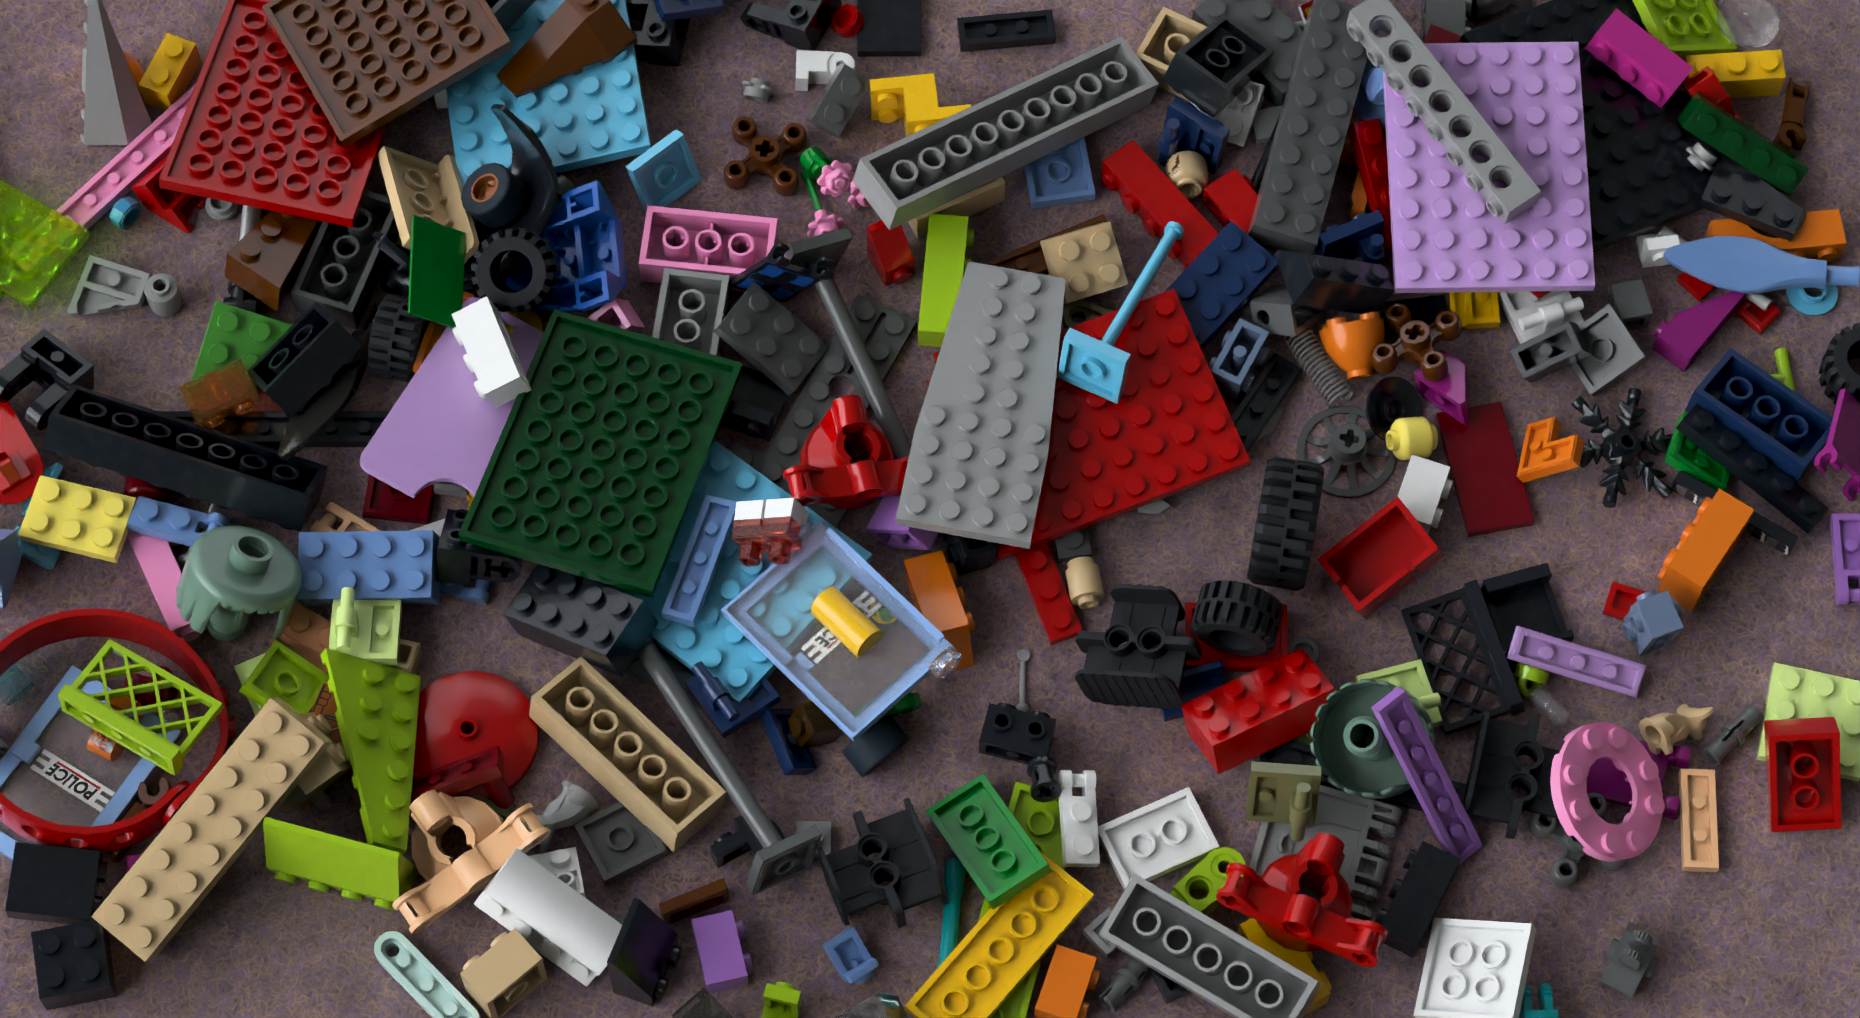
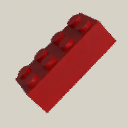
[1181,648,1335,775]

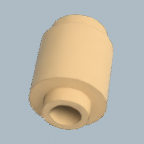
[1065,556,1104,609]

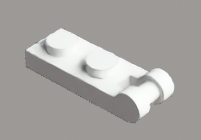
[1058,770,1100,867]

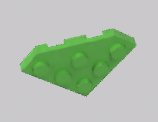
[186,301,292,406]

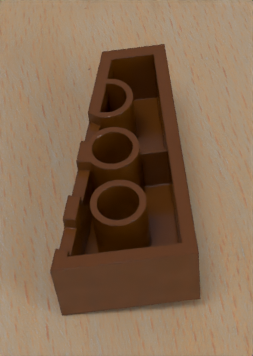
[225,211,322,312]

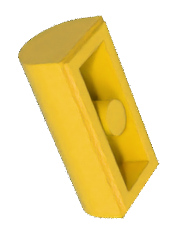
[811,586,883,658]

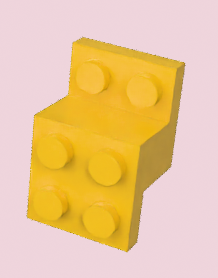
[870,73,971,137]

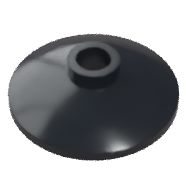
[1366,376,1422,441]

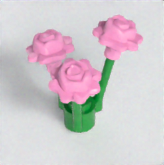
[799,147,871,238]

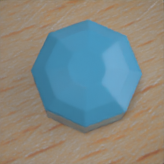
[109,196,141,230]

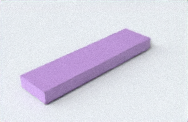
[1507,626,1647,698]

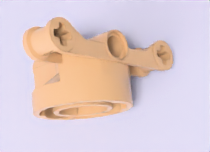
[392,789,551,935]

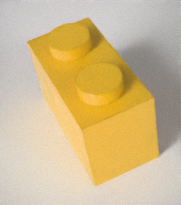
[138,33,201,110]

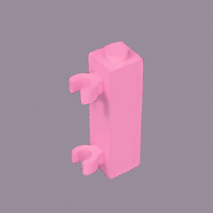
[127,531,206,642]

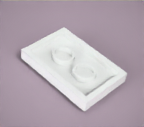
[1098,787,1220,890]

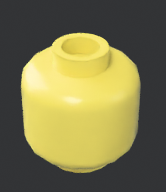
[1386,416,1438,461]

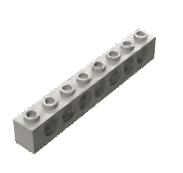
[1346,0,1541,224]

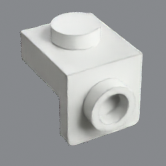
[1636,233,1680,268]

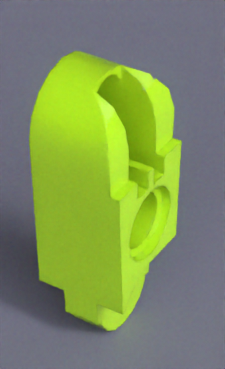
[1169,847,1245,916]

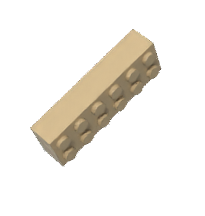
[529,656,726,853]

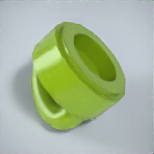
[1514,663,1550,697]

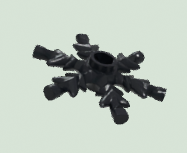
[1571,388,1674,508]

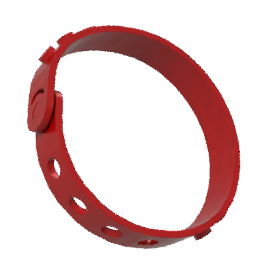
[0,608,236,853]

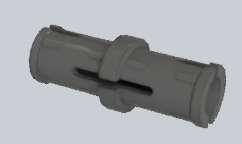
[1703,704,1764,766]
[1097,958,1152,1013]

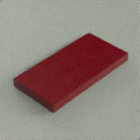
[1435,402,1534,537]

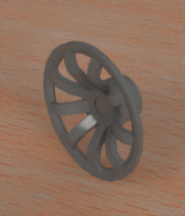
[1296,406,1396,498]

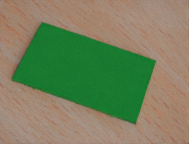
[408,215,465,328]

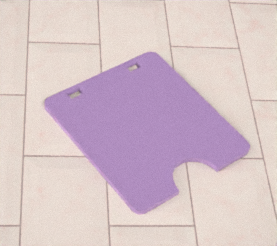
[360,297,544,498]

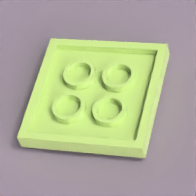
[1756,662,1860,782]

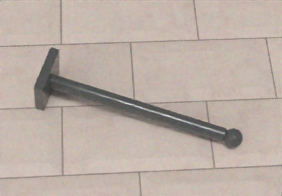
[784,228,911,459]
[637,634,822,895]

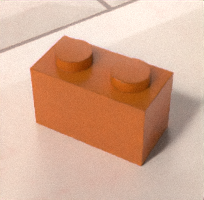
[1034,945,1101,1018]

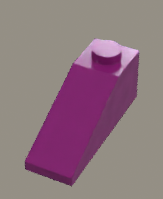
[1653,291,1746,372]

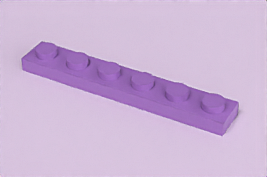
[1371,686,1483,864]

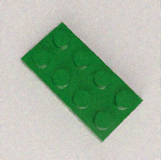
[925,773,1052,909]

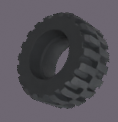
[1247,456,1325,591]

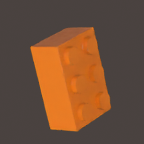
[1657,489,1755,612]

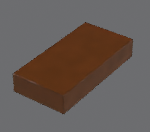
[658,878,729,925]

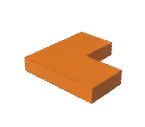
[1517,416,1584,483]

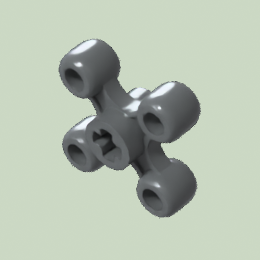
[1529,792,1628,888]

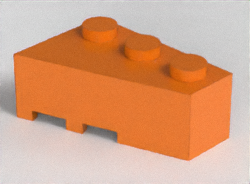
[903,550,975,676]

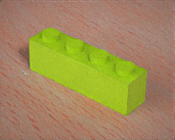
[918,213,974,347]

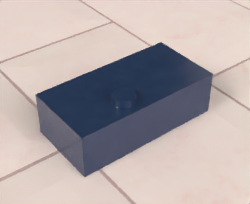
[1685,348,1833,483]

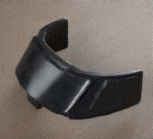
[371,104,560,290]

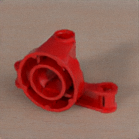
[783,394,909,509]
[1216,833,1388,968]

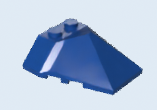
[500,180,627,311]

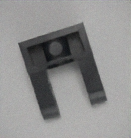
[627,0,690,66]
[741,0,842,51]
[0,329,94,431]
[436,509,522,585]

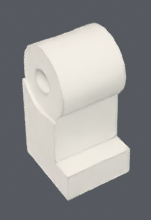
[795,50,855,91]

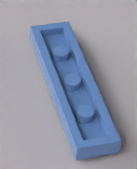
[661,494,736,627]

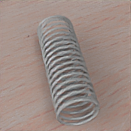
[1283,327,1354,408]

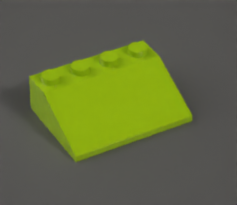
[263,817,417,911]

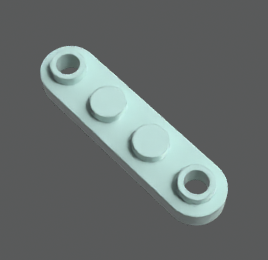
[374,931,480,1018]

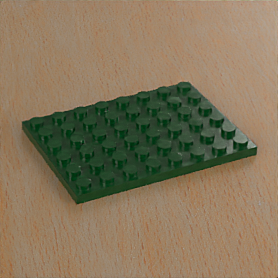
[458,309,743,598]

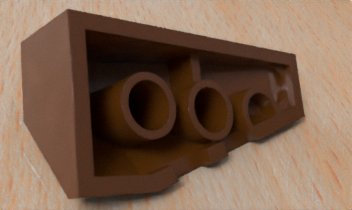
[497,0,637,98]

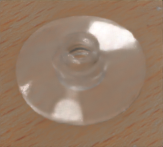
[1717,0,1780,48]

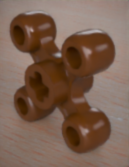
[723,116,807,197]
[1371,303,1462,382]

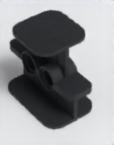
[1075,584,1202,709]
[1463,710,1560,839]
[817,798,948,928]

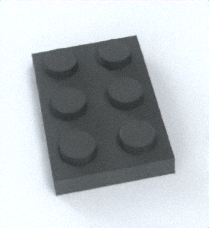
[713,282,829,396]

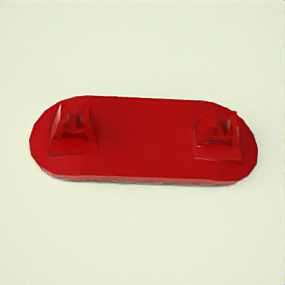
[0,401,44,504]

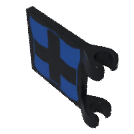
[730,243,834,302]

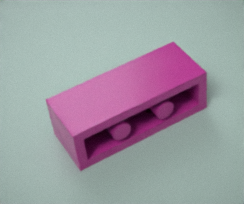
[1585,8,1693,108]

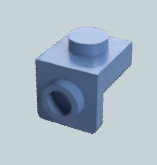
[822,927,879,985]

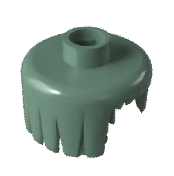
[176,526,302,641]
[1310,679,1435,799]

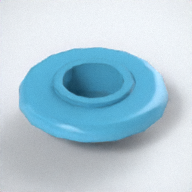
[1786,285,1838,316]

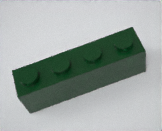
[1678,92,1809,196]

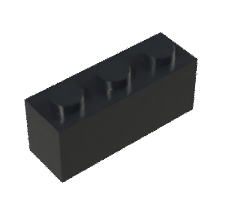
[1375,841,1461,958]

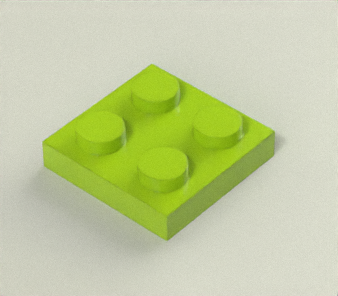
[239,640,330,714]

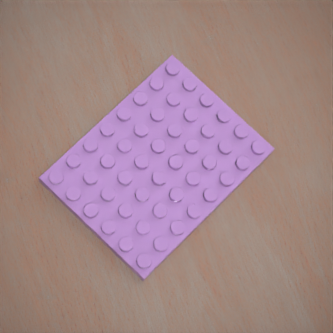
[1383,42,1595,293]

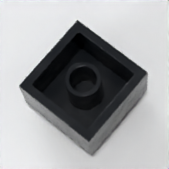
[31,920,117,1010]

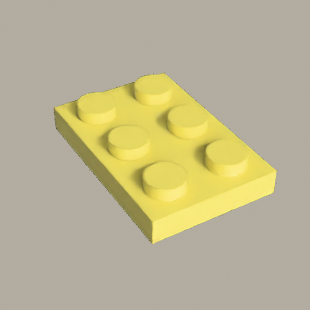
[18,475,137,563]

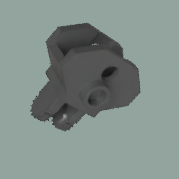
[1598,922,1661,1001]

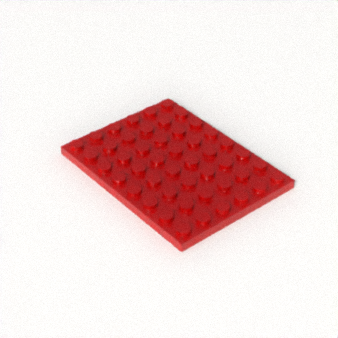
[159,0,389,228]
[927,289,1251,560]

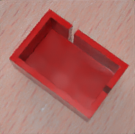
[1317,496,1445,618]

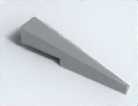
[80,0,152,146]

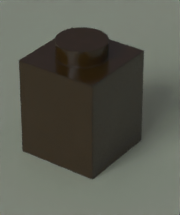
[787,697,843,749]

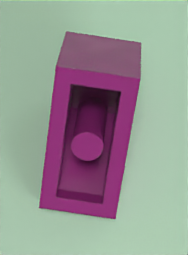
[1414,349,1470,426]

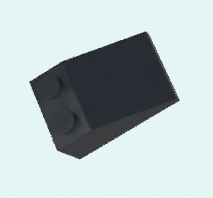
[1162,13,1275,118]
[607,898,682,1007]

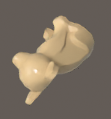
[1638,704,1714,755]

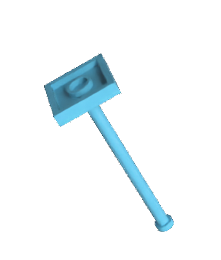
[1057,221,1185,404]

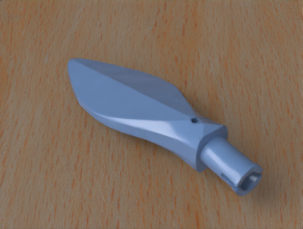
[1663,236,1860,294]

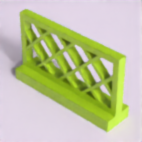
[58,639,223,776]

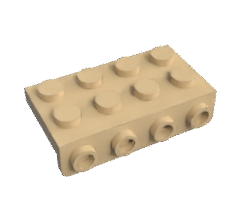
[377,146,479,264]

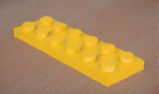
[905,852,1094,1018]

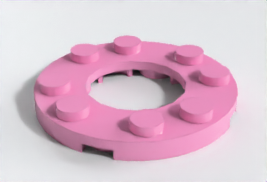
[1550,722,1665,862]

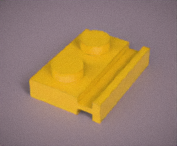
[1448,292,1500,329]

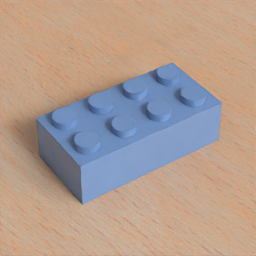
[297,530,440,606]

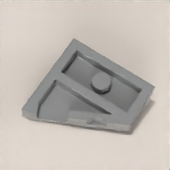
[67,255,152,317]

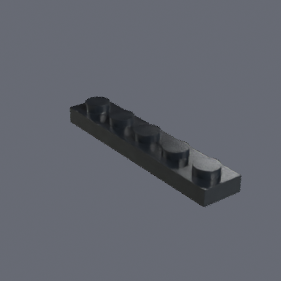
[1676,403,1829,534]

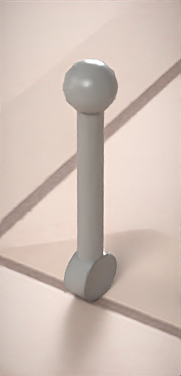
[1016,649,1030,712]

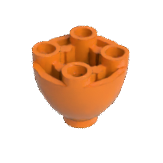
[1319,312,1385,380]

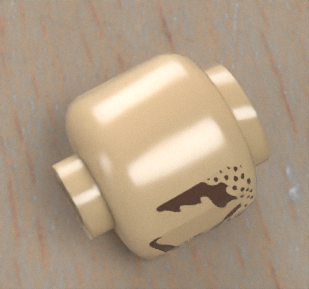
[1165,150,1209,199]

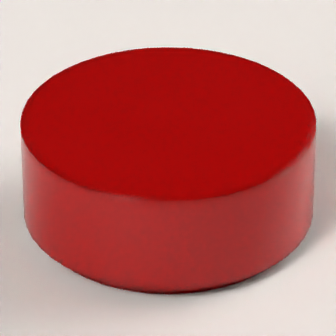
[831,4,864,38]

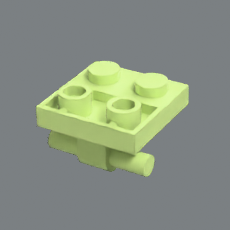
[329,587,402,666]
[1355,659,1443,727]

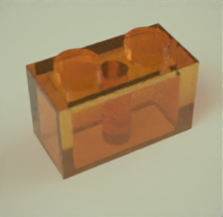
[179,359,258,428]

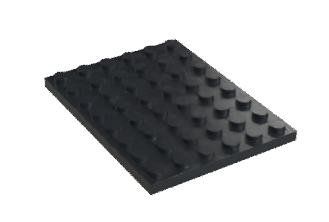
[1460,0,1721,253]

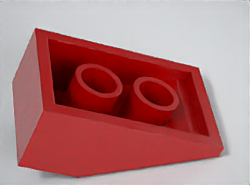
[1764,717,1842,832]

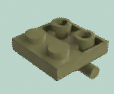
[1245,761,1321,842]

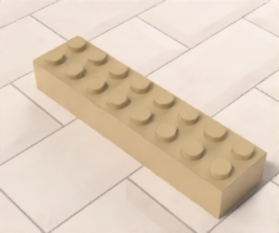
[91,697,333,962]

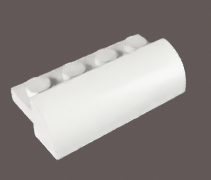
[474,848,622,987]

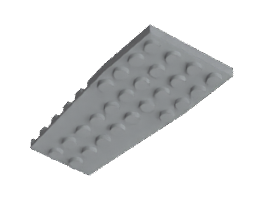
[895,262,1066,549]

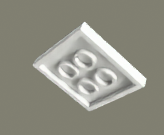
[1413,918,1536,1018]

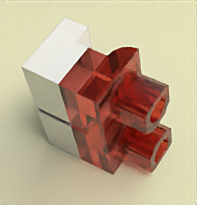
[732,498,809,567]

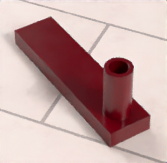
[410,746,515,809]

